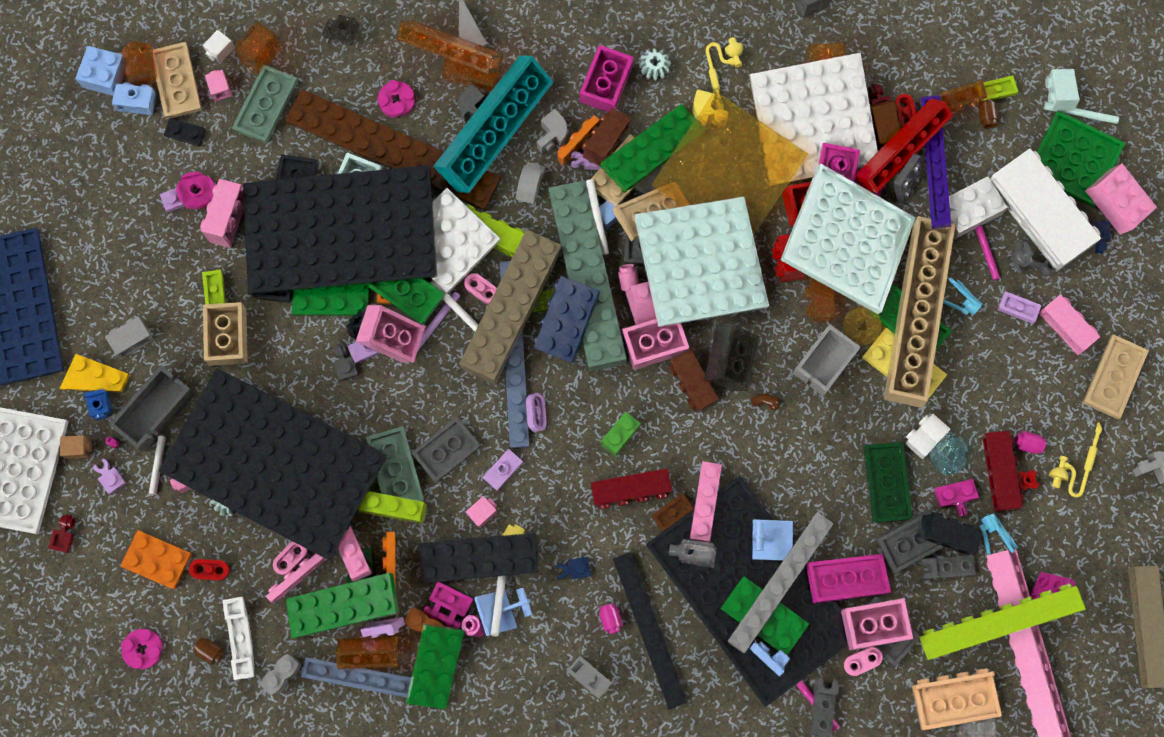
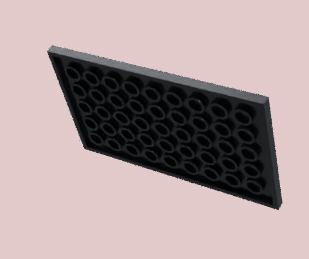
[243,165,438,295]
[159,368,388,561]
[646,476,848,707]

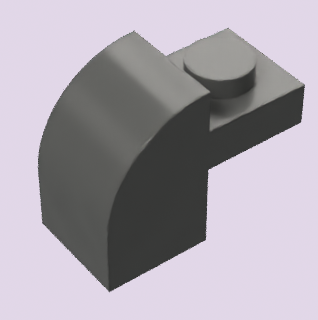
[458,84,485,122]

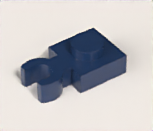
[555,557,591,580]

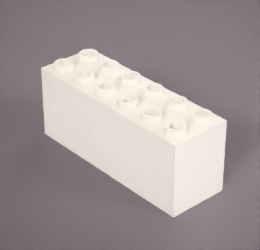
[990,149,1101,272]

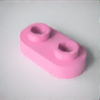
[464,273,497,304]
[273,541,308,575]
[844,646,883,676]

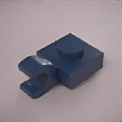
[1089,220,1111,254]

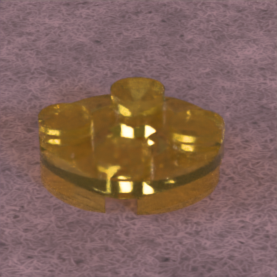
[843,307,882,345]

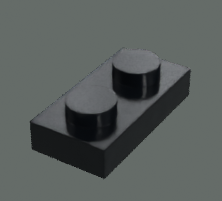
[164,118,206,147]

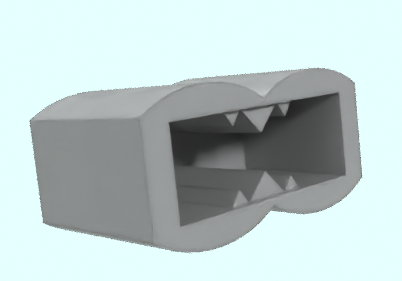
[260,654,302,695]

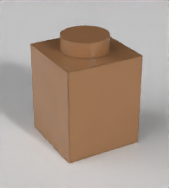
[60,435,92,459]

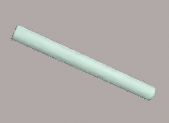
[1044,102,1119,124]

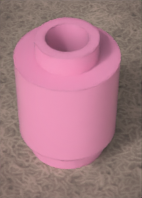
[618,264,639,292]

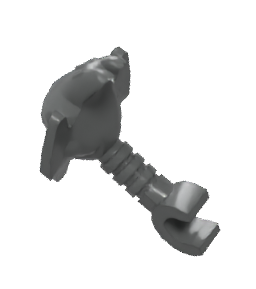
[1011,240,1056,276]

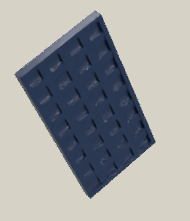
[0,228,64,387]

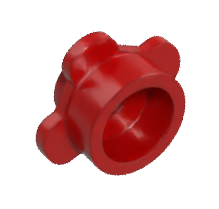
[1018,470,1039,491]

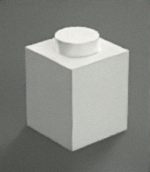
[203,30,235,63]

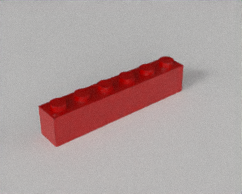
[855,98,954,193]

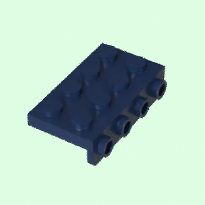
[534,276,601,363]

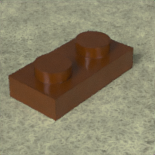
[651,493,694,532]

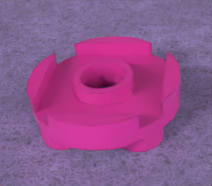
[378,80,415,118]
[176,172,214,209]
[121,629,163,669]

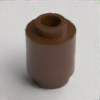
[978,100,999,129]
[193,637,224,666]

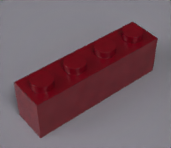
[982,431,1024,512]
[590,468,672,510]

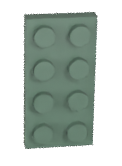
[232,65,298,144]
[366,426,425,501]

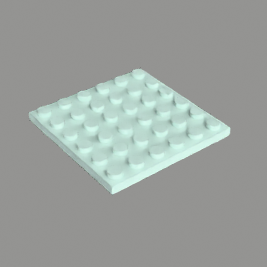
[781,164,915,314]
[634,197,769,327]

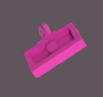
[934,479,979,517]

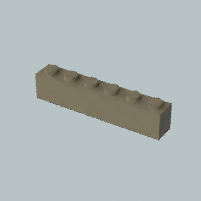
[1128,566,1164,689]

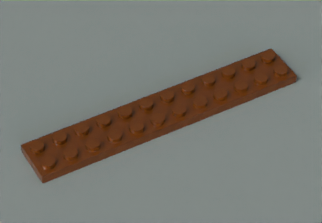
[285,89,501,211]

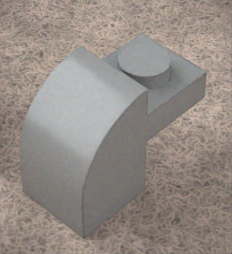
[537,109,567,154]
[516,162,545,204]
[1133,451,1164,484]
[567,656,612,698]

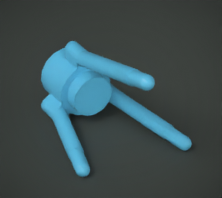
[943,278,983,315]
[979,513,1018,555]

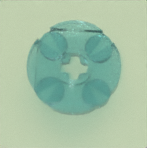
[930,435,968,475]

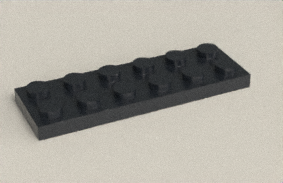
[418,532,540,583]

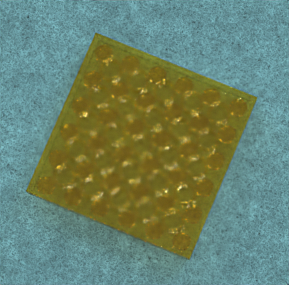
[651,91,808,236]

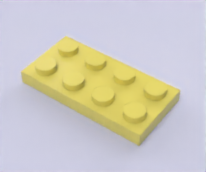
[862,328,947,399]

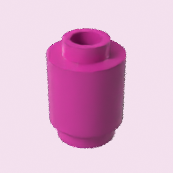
[1015,430,1046,454]
[599,603,623,634]
[462,615,486,637]

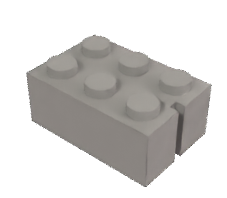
[792,324,860,396]

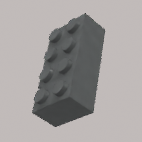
[109,365,195,452]

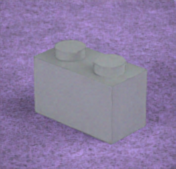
[105,316,154,359]

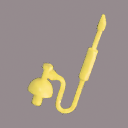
[706,38,743,110]
[1049,423,1102,498]

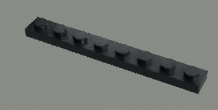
[613,552,688,710]

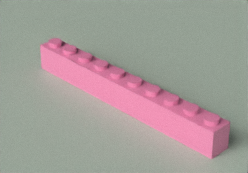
[987,549,1071,737]

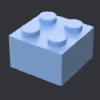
[75,46,128,96]

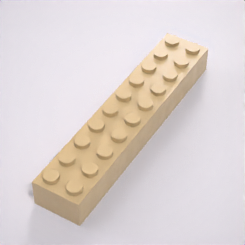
[884,216,955,408]

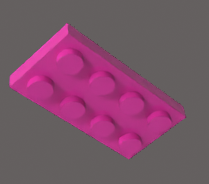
[806,554,891,603]

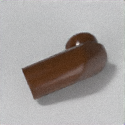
[751,393,780,411]

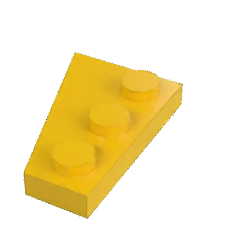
[59,354,130,392]

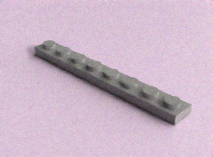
[727,512,834,653]

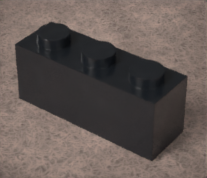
[918,512,982,555]

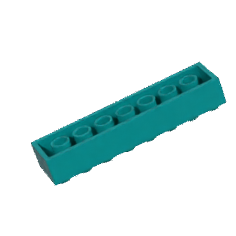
[434,56,553,193]

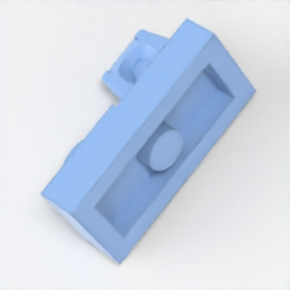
[749,641,789,676]

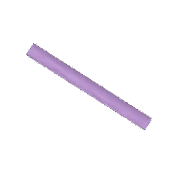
[417,292,460,352]

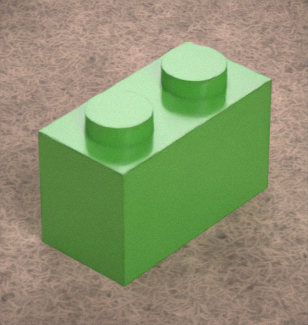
[601,411,641,457]

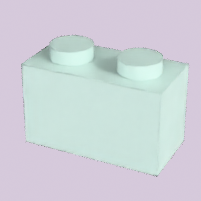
[1045,69,1079,111]

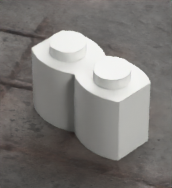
[905,414,951,459]

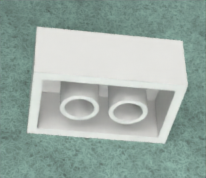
[949,176,1008,240]

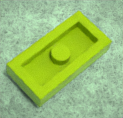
[976,75,1018,102]
[202,269,226,305]

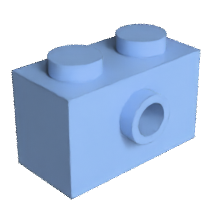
[112,82,157,115]

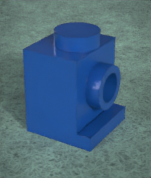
[84,389,113,420]

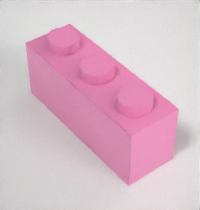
[1039,294,1100,355]

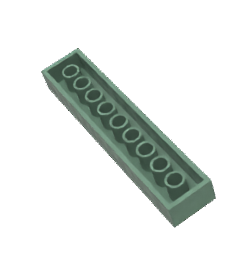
[548,180,626,372]

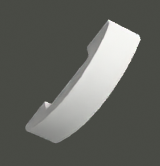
[223,597,254,680]

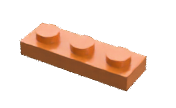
[557,115,600,166]

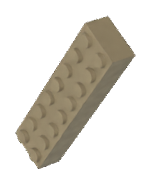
[459,230,562,385]

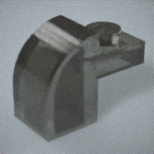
[322,15,360,46]

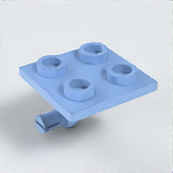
[752,520,793,561]
[474,588,533,636]

